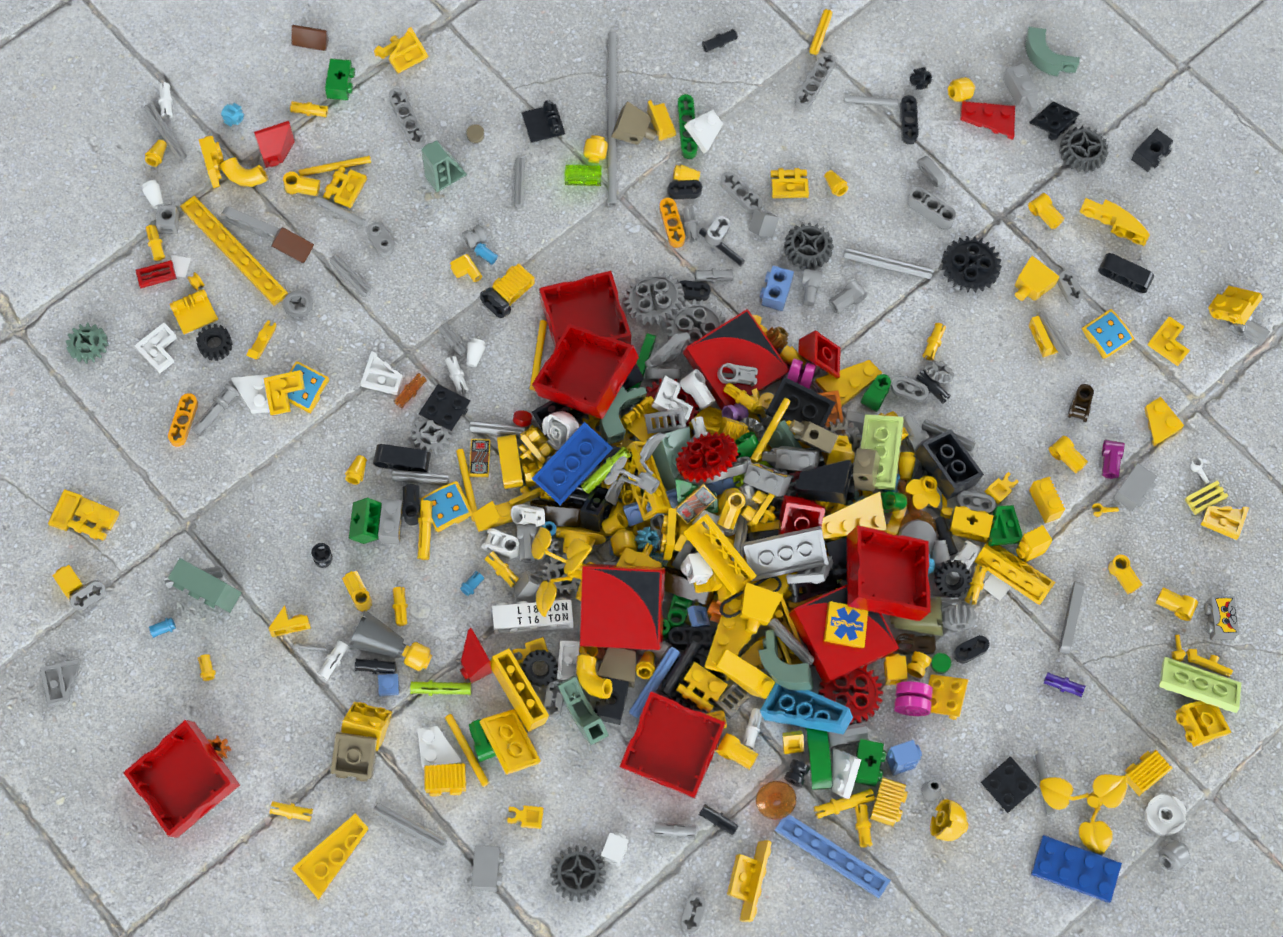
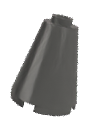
[348,611,406,657]

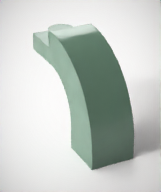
[1025,27,1080,77]
[599,386,647,445]
[759,630,812,690]
[557,675,609,745]

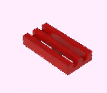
[135,260,177,288]

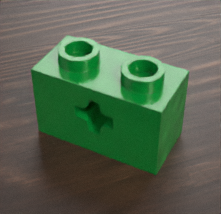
[325,58,355,100]
[348,497,382,544]
[854,738,886,787]

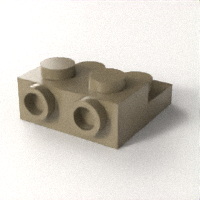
[330,732,377,781]

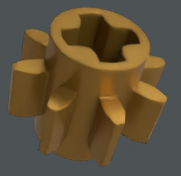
[766,326,788,349]

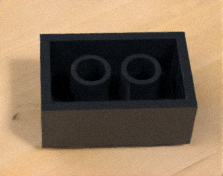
[765,377,836,428]
[914,429,984,500]

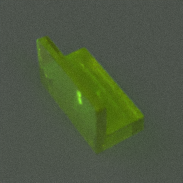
[565,165,601,186]

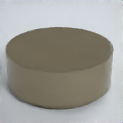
[466,124,485,143]

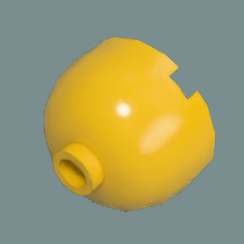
[930,799,968,841]

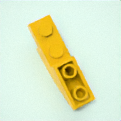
[1079,198,1150,246]

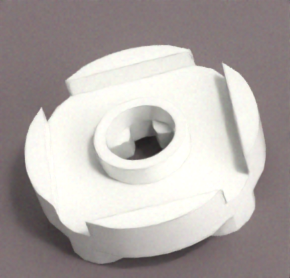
[1144,794,1187,837]

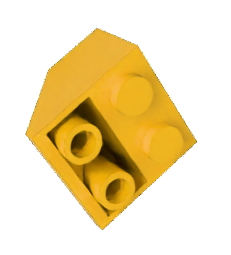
[341,702,392,751]

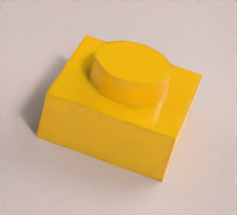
[782,730,804,754]

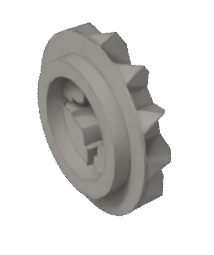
[283,290,313,319]
[925,360,954,383]
[740,417,765,441]

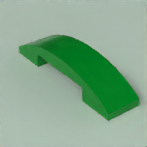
[805,728,832,790]

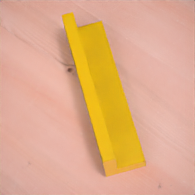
[624,441,671,521]
[683,514,757,595]
[974,542,1056,605]

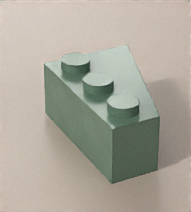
[421,140,467,192]
[647,427,690,491]
[168,558,242,613]

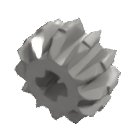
[942,604,976,631]

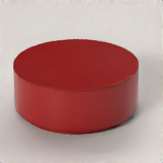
[513,410,532,427]

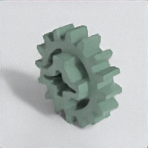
[66,323,109,364]

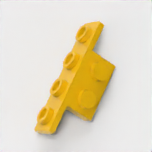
[727,840,771,922]

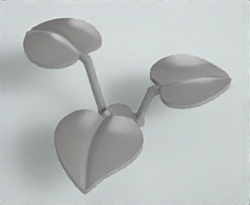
[604,433,667,506]

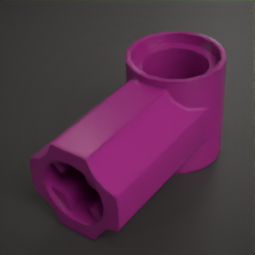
[1102,439,1125,479]

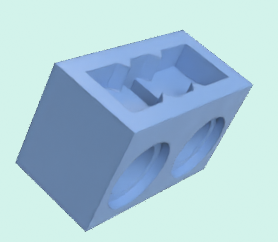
[760,266,794,311]
[886,740,922,776]

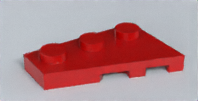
[960,101,1015,140]

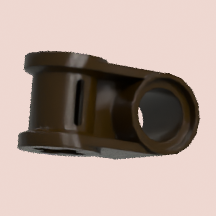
[1067,384,1094,423]

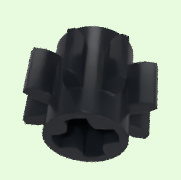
[910,67,932,90]
[569,485,590,506]

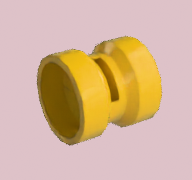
[907,651,932,679]

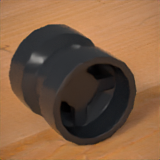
[311,543,333,568]
[784,759,810,787]

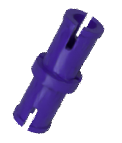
[1043,672,1086,697]

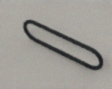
[720,576,782,618]

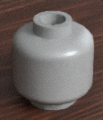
[1159,840,1190,871]

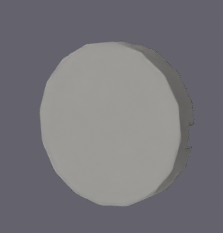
[898,520,936,554]

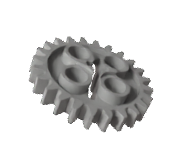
[624,271,685,326]
[666,299,726,351]

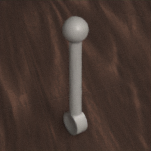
[292,642,334,654]

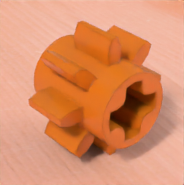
[707,600,725,624]
[208,735,231,759]

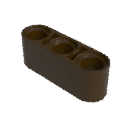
[530,500,583,527]
[664,566,715,605]

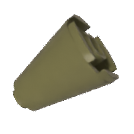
[890,596,943,636]

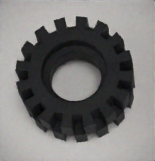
[196,324,233,361]
[934,560,972,598]
[522,649,558,687]

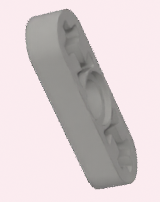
[720,172,762,214]

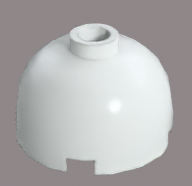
[542,411,579,450]

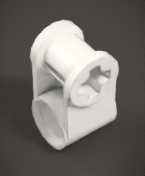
[481,528,520,559]

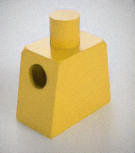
[1015,256,1060,301]
[740,583,783,634]

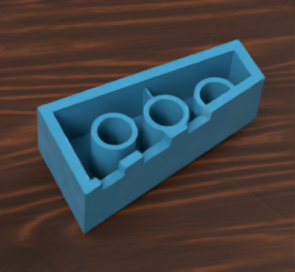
[760,683,853,734]

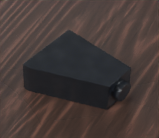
[794,460,852,504]

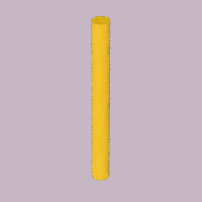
[298,155,371,176]
[529,320,547,391]
[750,398,790,463]
[456,449,477,522]
[445,714,489,787]

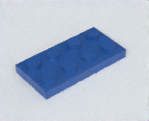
[532,422,613,505]
[1031,835,1122,903]

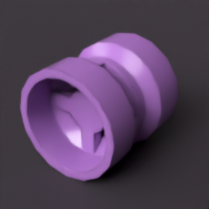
[722,403,749,422]

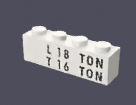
[492,598,573,635]

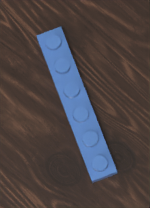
[623,476,740,526]
[775,812,891,898]

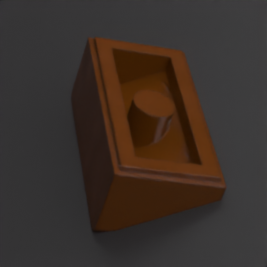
[291,25,329,51]
[271,227,314,263]

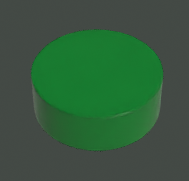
[931,653,951,674]

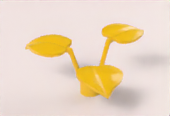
[531,527,592,617]
[1039,774,1127,854]

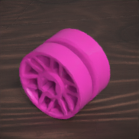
[787,359,817,389]
[894,681,933,716]

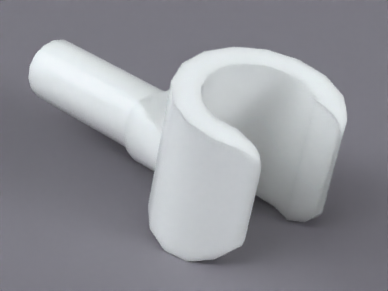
[1190,457,1210,484]

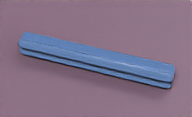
[629,647,680,718]

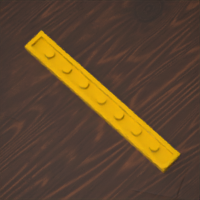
[180,195,288,306]

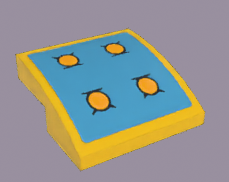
[1081,309,1135,359]
[288,361,330,414]
[420,481,473,532]

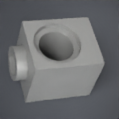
[156,204,179,234]

